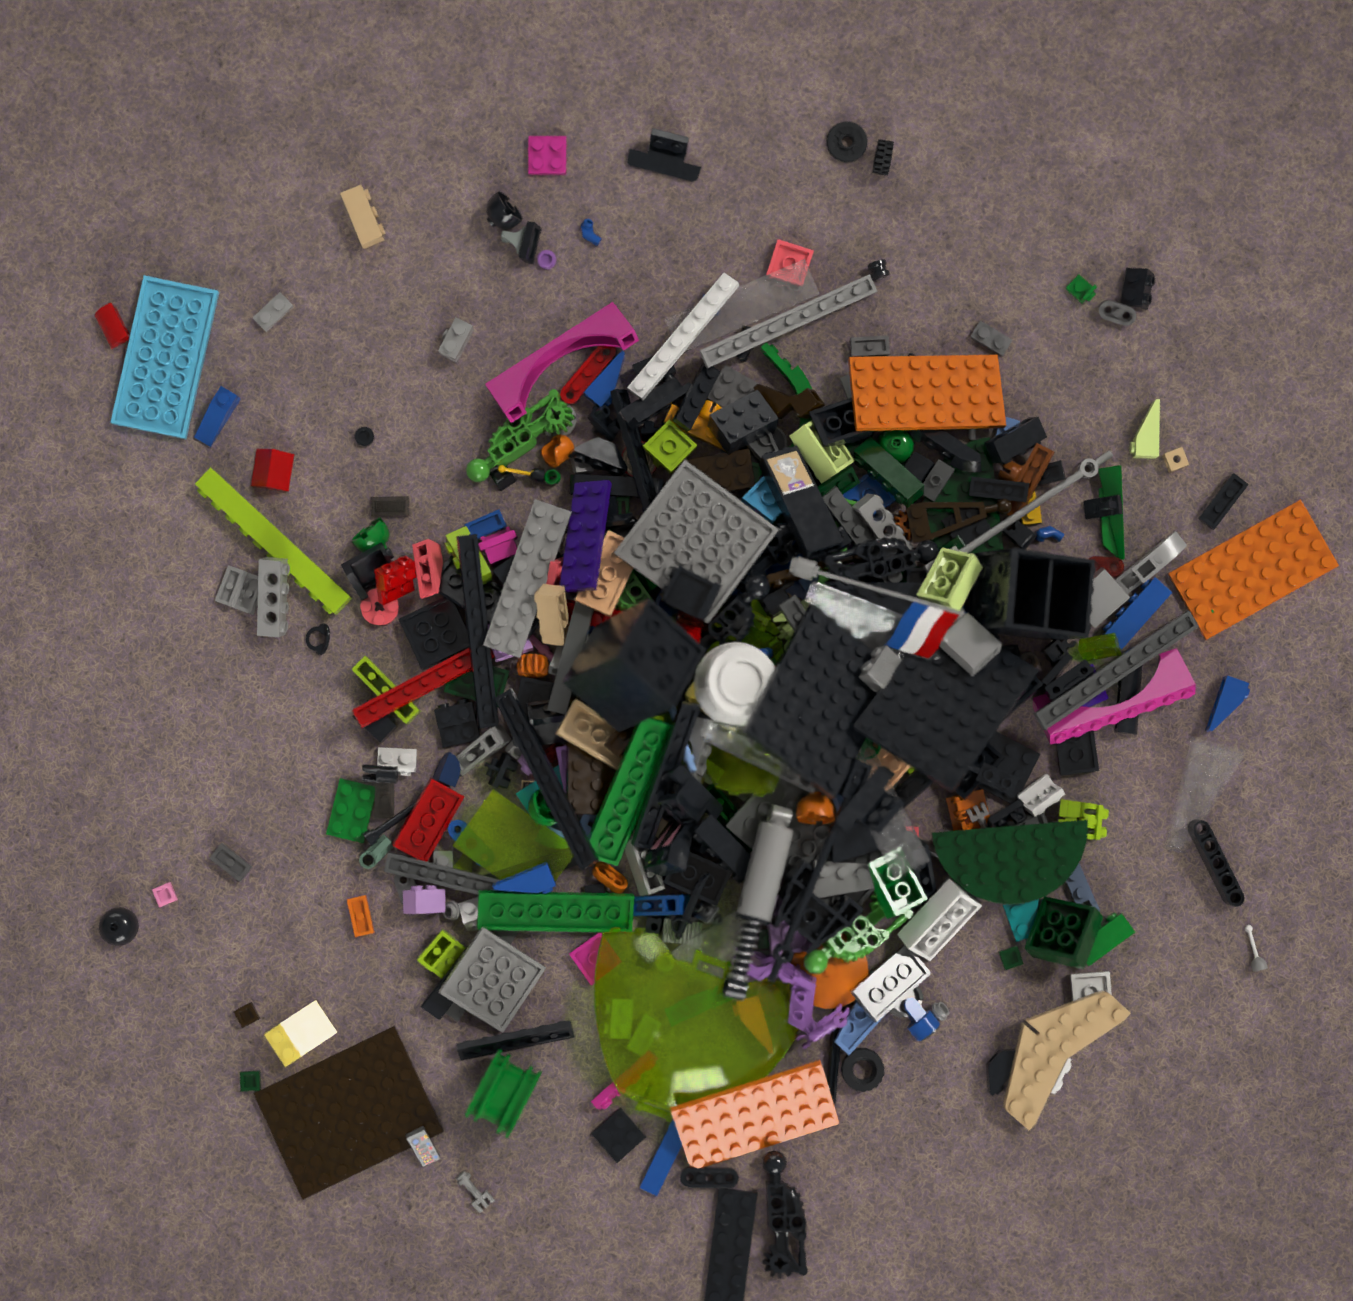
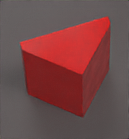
[251,449,295,492]

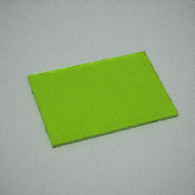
[453,789,573,882]

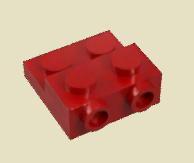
[374,556,417,605]

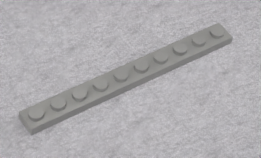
[699,274,878,368]

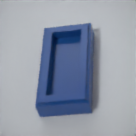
[464,509,507,540]

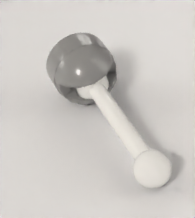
[1245,925,1268,972]

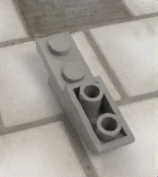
[1115,531,1187,594]

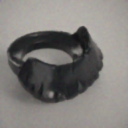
[306,623,330,655]

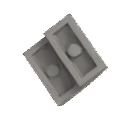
[215,565,258,615]

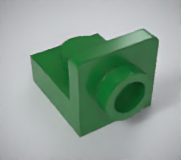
[1065,274,1097,304]

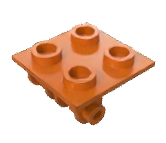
[946,789,990,831]

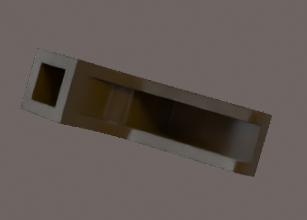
[753,384,825,419]

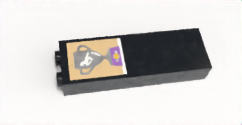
[759,446,844,560]

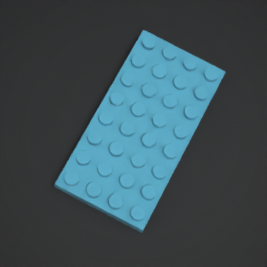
[110,275,219,439]

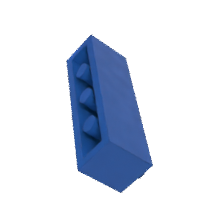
[1101,577,1172,651]

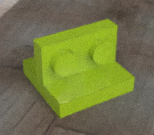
[643,419,697,474]

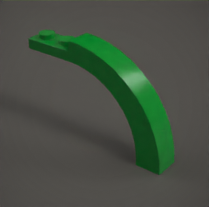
[760,342,812,457]

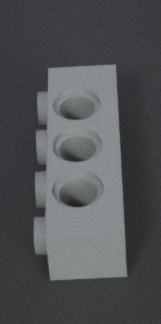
[852,493,914,564]
[257,557,290,637]

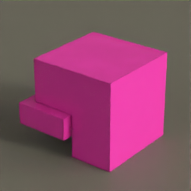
[478,526,518,567]

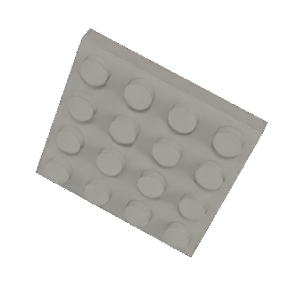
[438,927,546,1033]

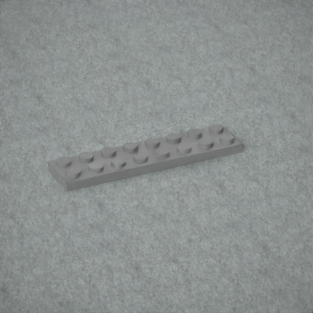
[483,499,572,658]

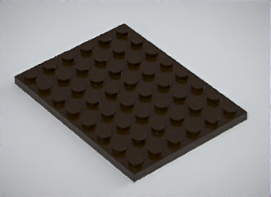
[254,1026,444,1200]

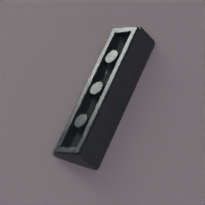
[420,945,469,1020]

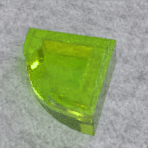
[453,852,473,872]

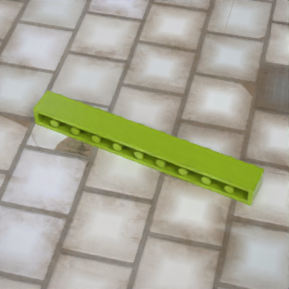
[195,467,352,615]

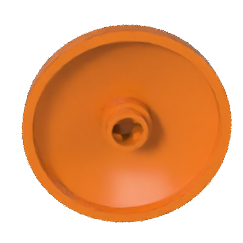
[791,933,868,1009]

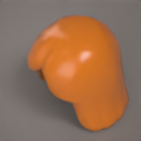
[541,434,574,468]

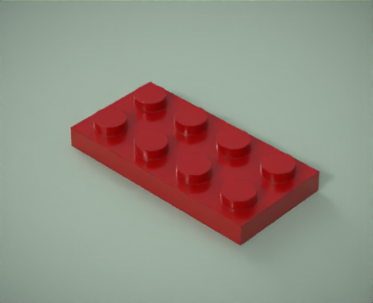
[392,778,465,861]

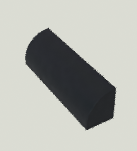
[1114,665,1143,735]

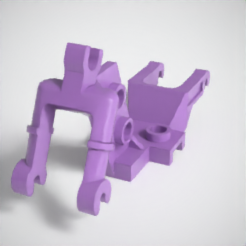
[731,948,850,1049]

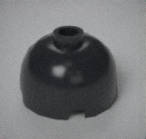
[486,191,523,230]
[99,907,139,946]

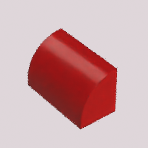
[95,302,130,349]

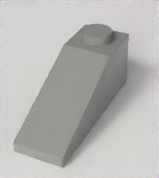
[456,724,512,776]

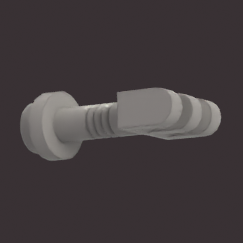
[966,802,989,828]
[456,1171,495,1213]

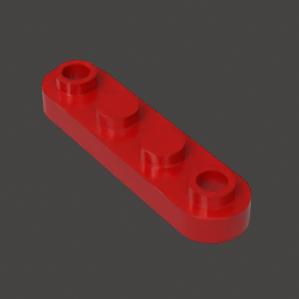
[560,346,616,405]

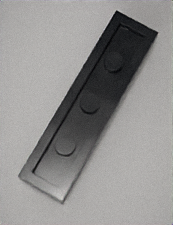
[672,362,720,432]

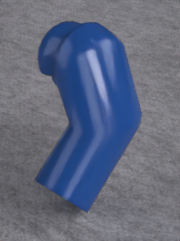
[581,218,602,246]
[1035,526,1064,542]

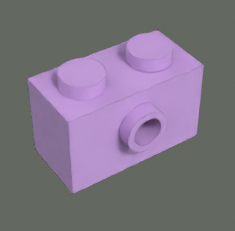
[403,885,445,914]

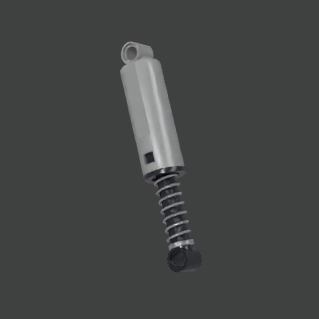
[722,804,793,1001]

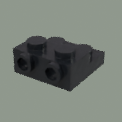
[434,699,480,748]

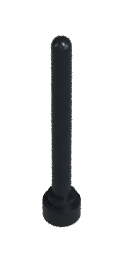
[363,800,417,846]

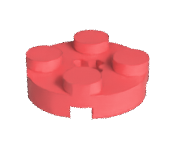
[360,588,399,626]

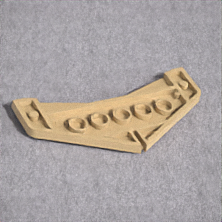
[1003,991,1131,1131]

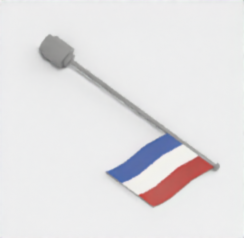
[789,557,964,658]

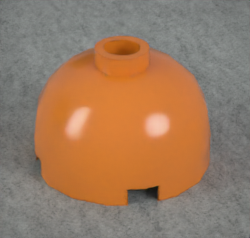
[796,791,835,825]

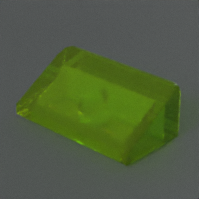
[1078,633,1121,661]

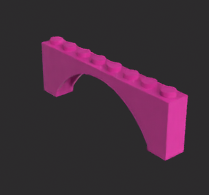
[485,302,639,423]
[1032,648,1196,745]

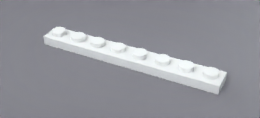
[627,273,739,401]

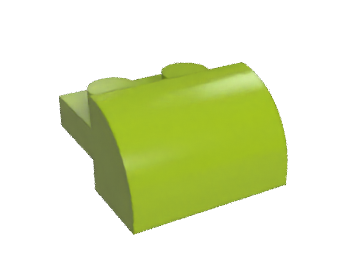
[417,929,466,979]

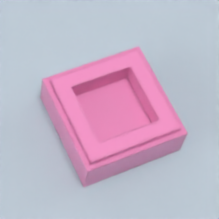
[152,882,178,907]

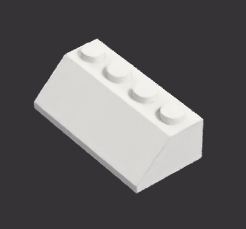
[897,879,982,961]

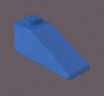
[584,350,625,407]
[194,386,241,447]
[1205,675,1250,732]
[492,862,556,894]
[633,894,690,916]

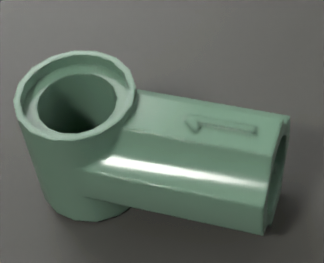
[359,834,394,869]

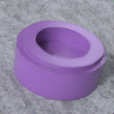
[537,250,556,270]

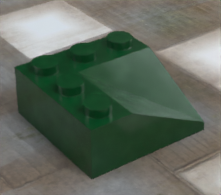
[1024,896,1103,969]

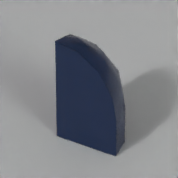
[433,752,461,787]

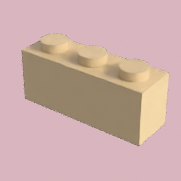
[340,185,386,249]
[534,584,570,646]

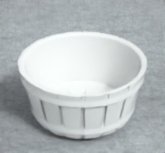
[694,643,775,727]

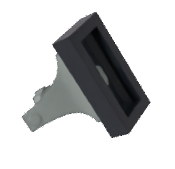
[501,221,542,264]

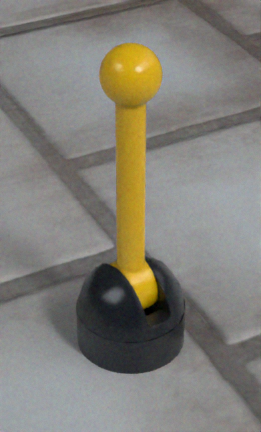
[498,465,545,484]

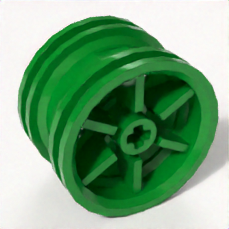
[464,1049,543,1139]

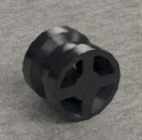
[868,259,890,280]

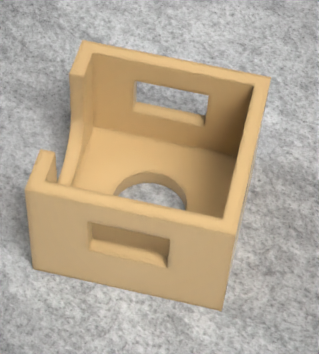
[1162,447,1189,473]

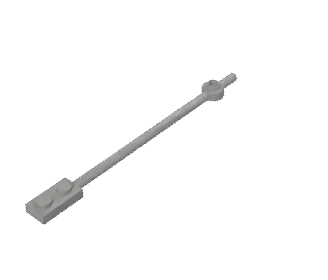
[923,451,1113,574]

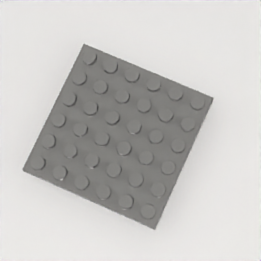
[614,460,779,623]

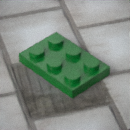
[326,778,378,843]

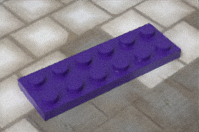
[560,480,612,593]

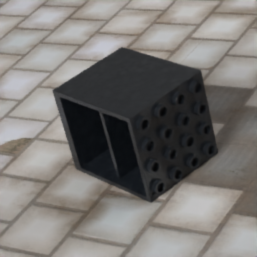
[969,548,1096,641]
[562,598,706,732]

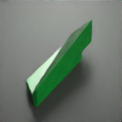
[1098,465,1125,561]

